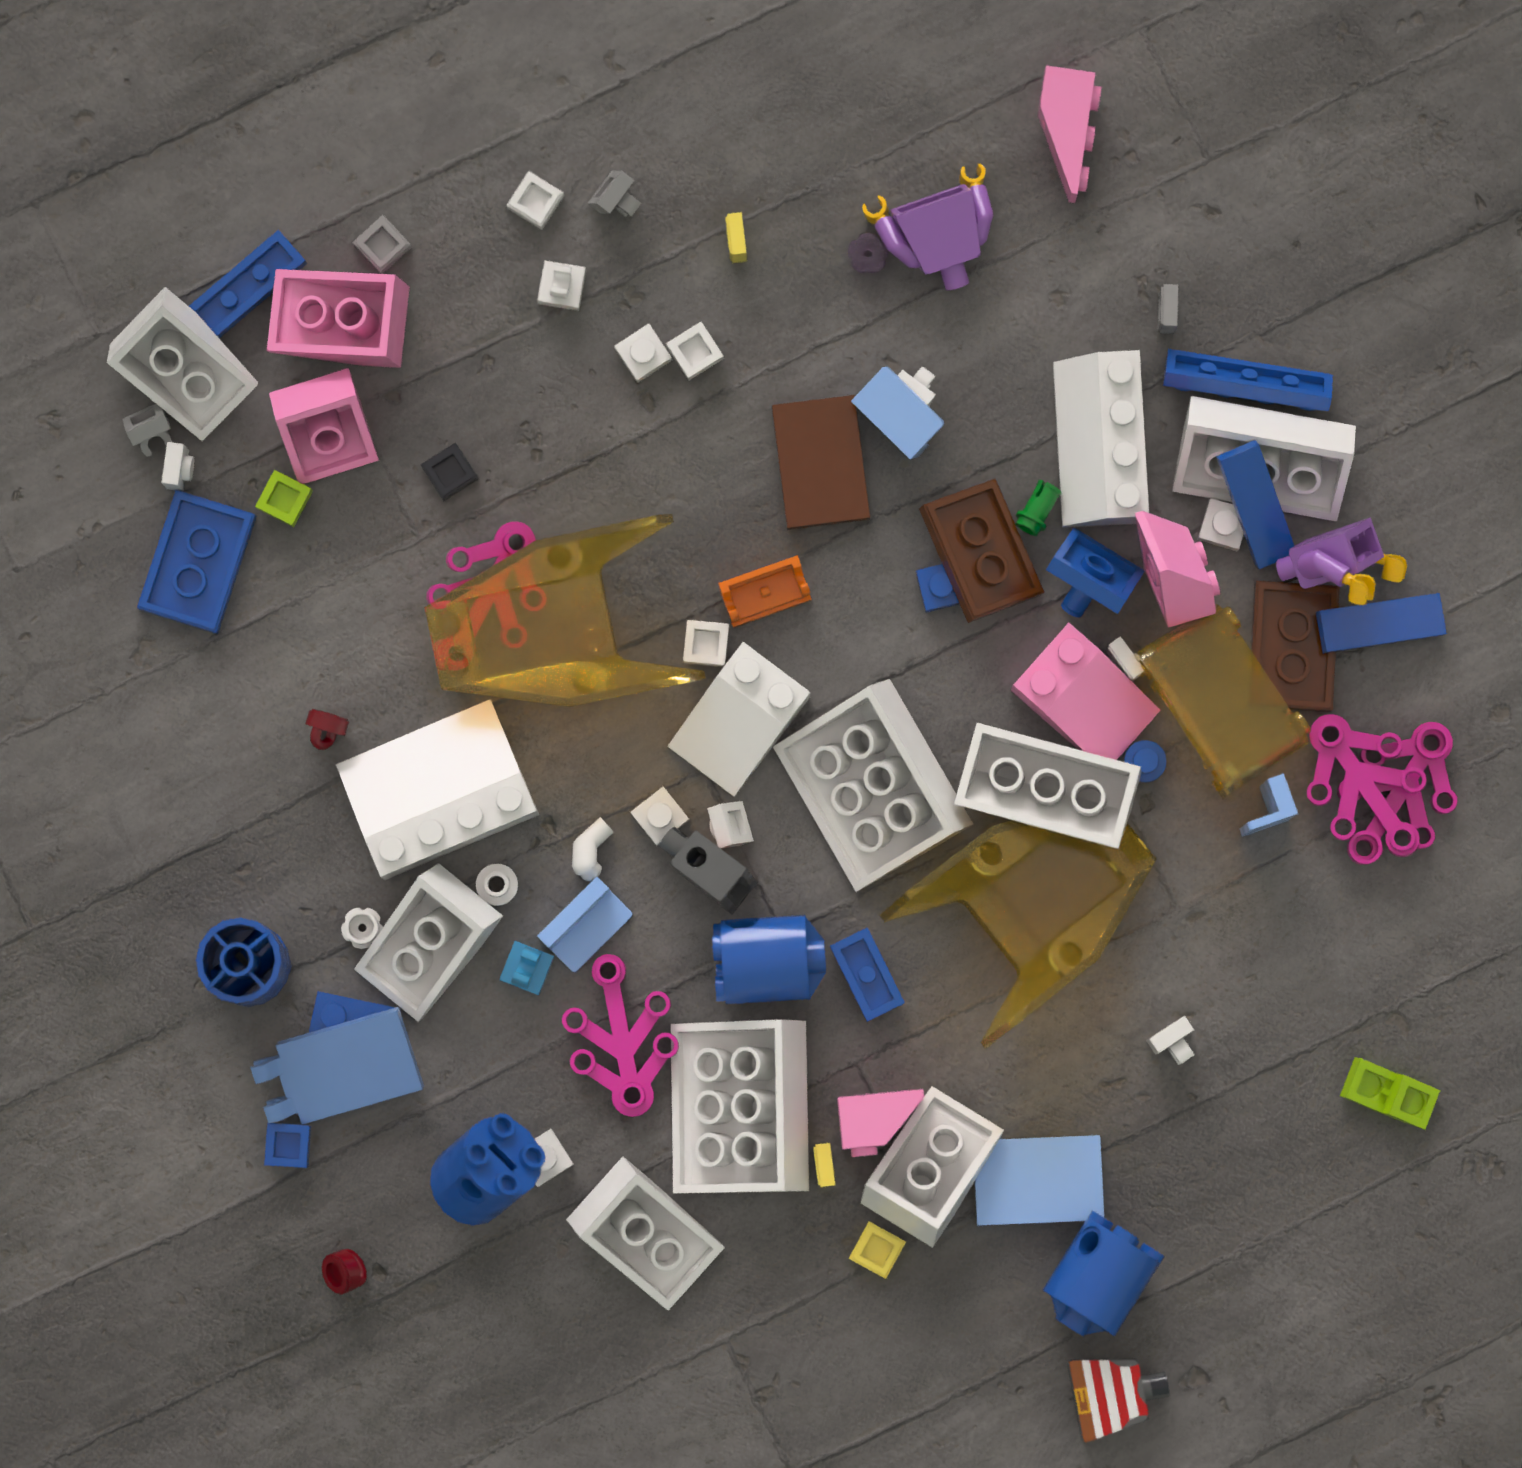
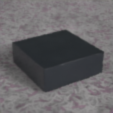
[421,442,479,501]

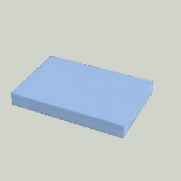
[975,1135,1104,1226]

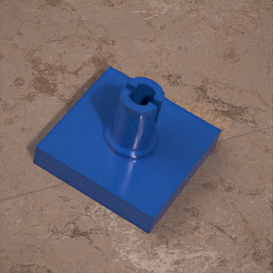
[1046,527,1145,618]

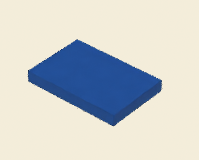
[137,490,257,634]

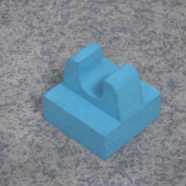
[499,941,554,996]

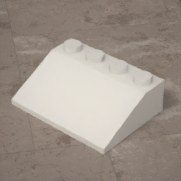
[773,679,973,892]
[336,699,539,880]
[671,1019,809,1193]

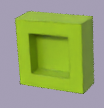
[255,470,313,528]

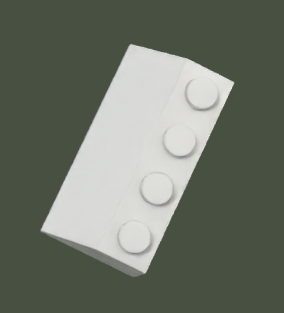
[1053,350,1149,527]
[1173,396,1356,521]
[954,723,1141,849]

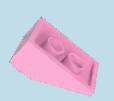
[267,269,410,368]
[1011,623,1161,760]

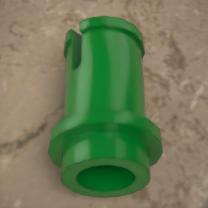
[1015,480,1062,536]

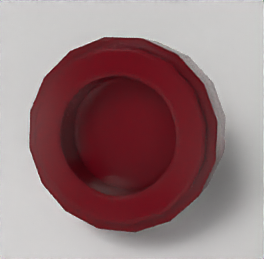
[305,708,349,750]
[322,1249,367,1295]

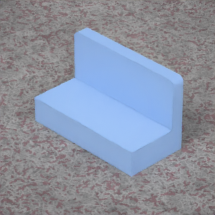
[851,366,944,460]
[1239,774,1298,837]
[537,877,633,972]

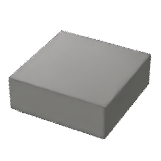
[352,215,412,274]
[1158,284,1178,334]

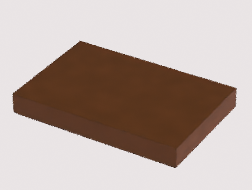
[772,395,870,530]
[919,478,1045,623]
[1247,580,1340,712]

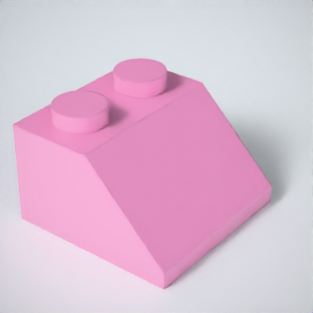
[269,368,379,484]
[1135,511,1220,628]
[837,1089,924,1157]

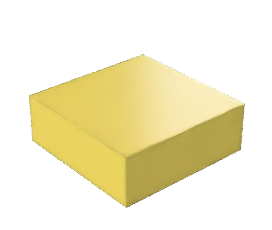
[725,212,747,263]
[813,1143,835,1187]
[849,1221,906,1279]

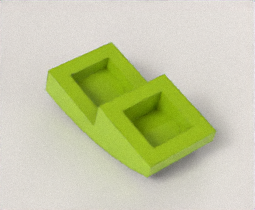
[1340,1057,1440,1130]

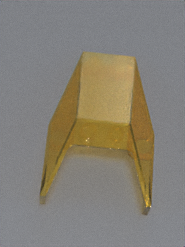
[424,514,706,707]
[879,820,1157,1049]

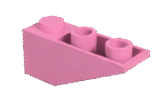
[1038,65,1101,203]

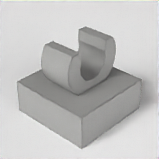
[587,170,641,217]
[122,403,172,457]

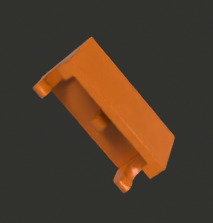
[718,555,812,628]

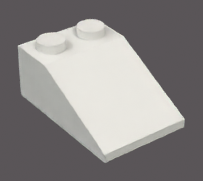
[107,287,258,441]
[668,642,810,797]
[354,863,503,1022]
[861,1086,1004,1248]
[566,1157,725,1311]

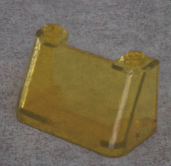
[1133,604,1311,800]

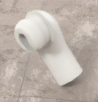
[572,817,614,881]

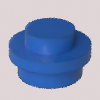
[1124,740,1166,783]

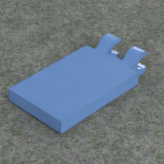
[250,1007,424,1125]

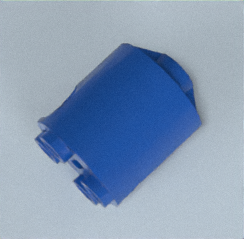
[712,915,826,1004]
[196,918,292,1007]
[430,1113,545,1226]
[1042,1211,1165,1337]

